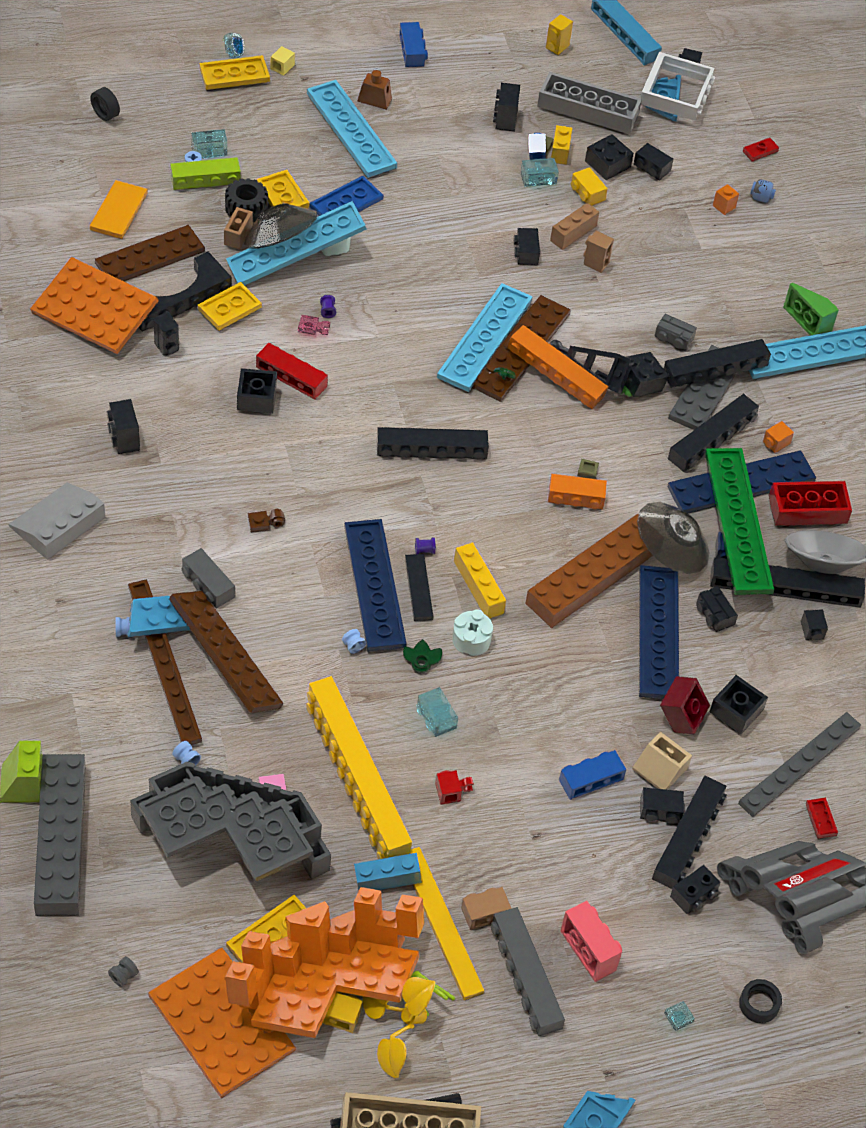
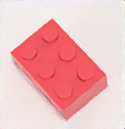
[560,901,622,982]

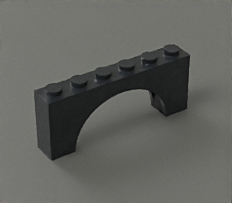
[139,251,232,332]

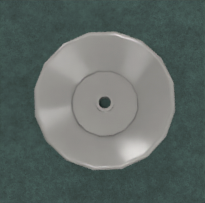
[785,530,866,574]

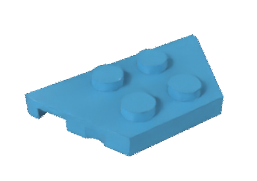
[645,75,681,121]
[127,596,190,637]
[563,1091,636,1128]

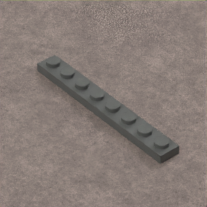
[738,712,861,817]

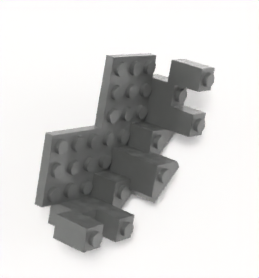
[130,762,331,882]

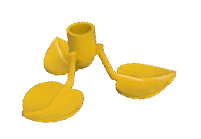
[363,977,436,1078]

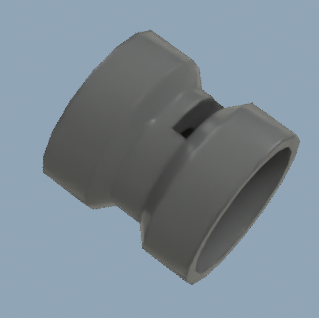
[108,956,139,987]

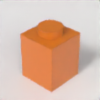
[713,184,739,215]
[763,421,794,453]

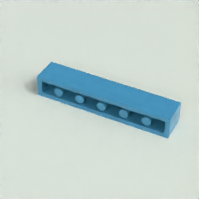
[591,0,662,65]

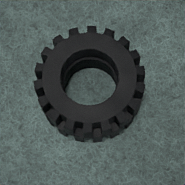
[225,178,268,223]

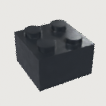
[493,82,520,132]
[585,134,634,181]
[625,352,669,397]
[237,368,277,414]
[106,399,140,454]
[709,675,768,735]

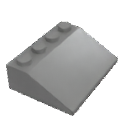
[9,483,105,560]

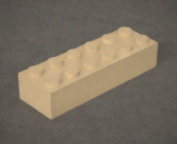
[340,1092,481,1128]

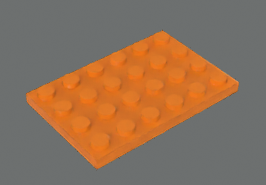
[30,257,158,354]
[148,947,296,1098]

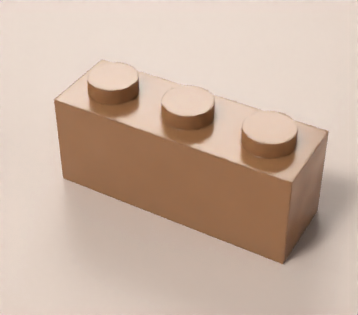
[550,203,599,250]

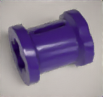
[320,295,337,319]
[415,537,436,554]

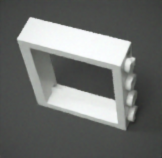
[640,52,715,121]

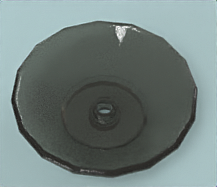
[244,203,317,249]
[637,502,710,574]

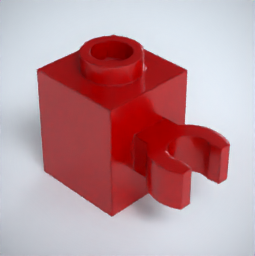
[435,770,474,805]

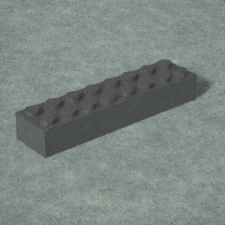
[34,754,86,916]

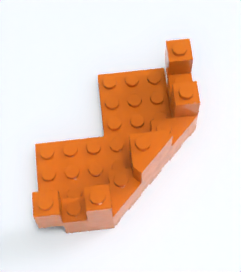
[225,887,424,1038]

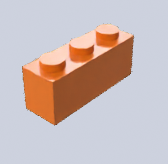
[548,474,607,509]

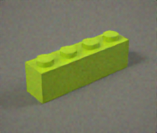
[170,157,241,190]

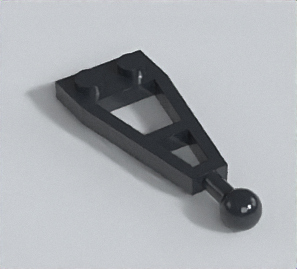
[549,340,635,394]

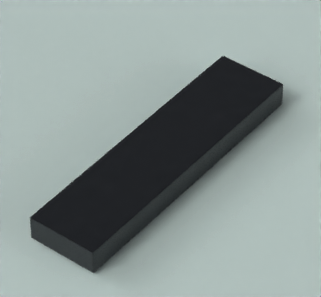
[405,554,433,621]

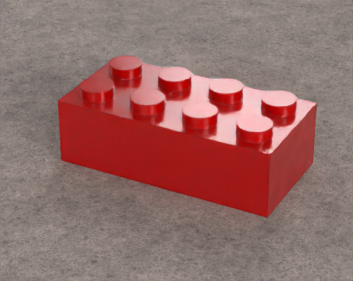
[769,481,852,526]

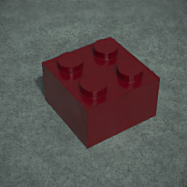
[660,676,710,735]

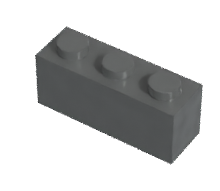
[181,548,235,608]

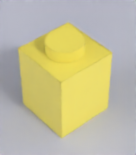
[270,46,295,76]

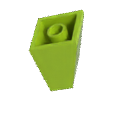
[0,741,43,803]

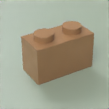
[224,207,253,249]
[583,230,614,273]
[461,887,512,930]

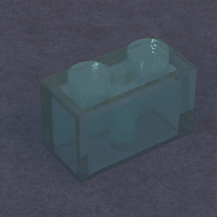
[191,129,227,158]
[520,158,559,187]
[416,687,458,737]

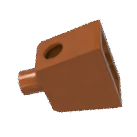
[357,70,392,110]

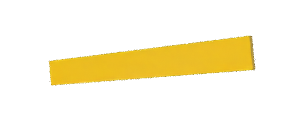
[411,847,484,1000]

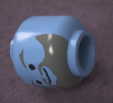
[750,179,776,203]

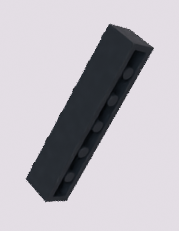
[663,339,771,388]
[668,394,759,472]
[377,427,489,459]
[652,775,727,889]

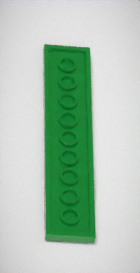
[705,448,774,595]

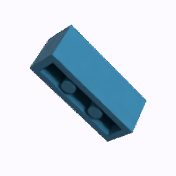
[354,853,422,890]

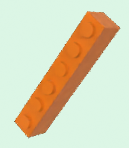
[507,325,608,409]

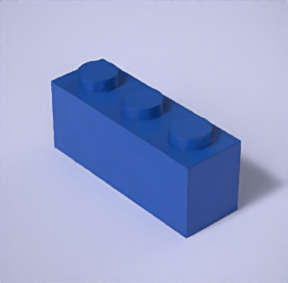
[399,22,428,67]
[559,750,626,800]

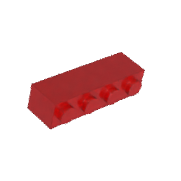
[256,342,328,400]

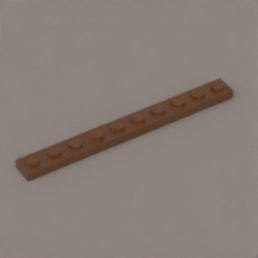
[128,579,202,745]

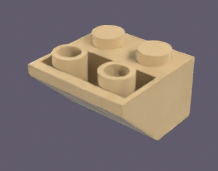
[632,732,692,790]

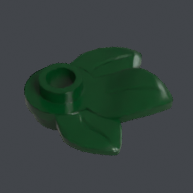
[403,639,443,673]

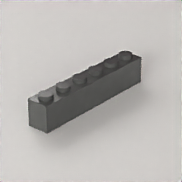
[490,907,565,1036]

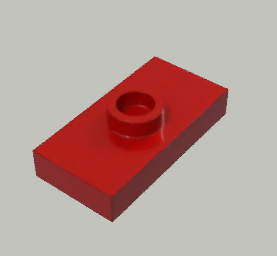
[743,137,779,161]
[805,797,838,839]

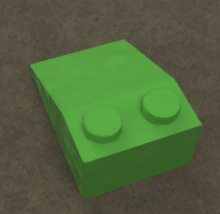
[783,282,839,336]

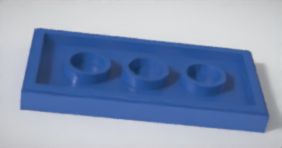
[309,176,384,216]

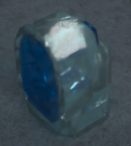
[223,33,245,59]

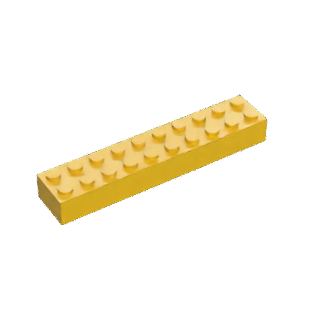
[306,676,412,859]

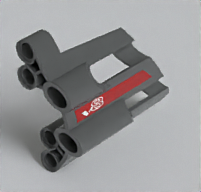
[717,841,866,954]

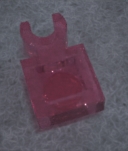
[298,315,331,335]

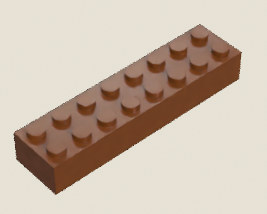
[525,514,664,628]

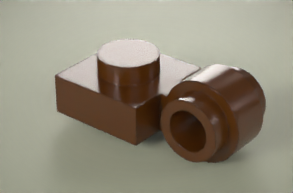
[248,508,285,533]

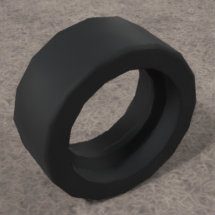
[90,87,120,121]
[739,979,782,1023]

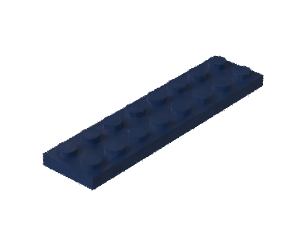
[667,450,817,515]
[344,519,407,652]
[639,565,679,699]

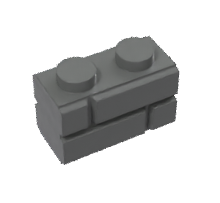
[655,313,697,350]

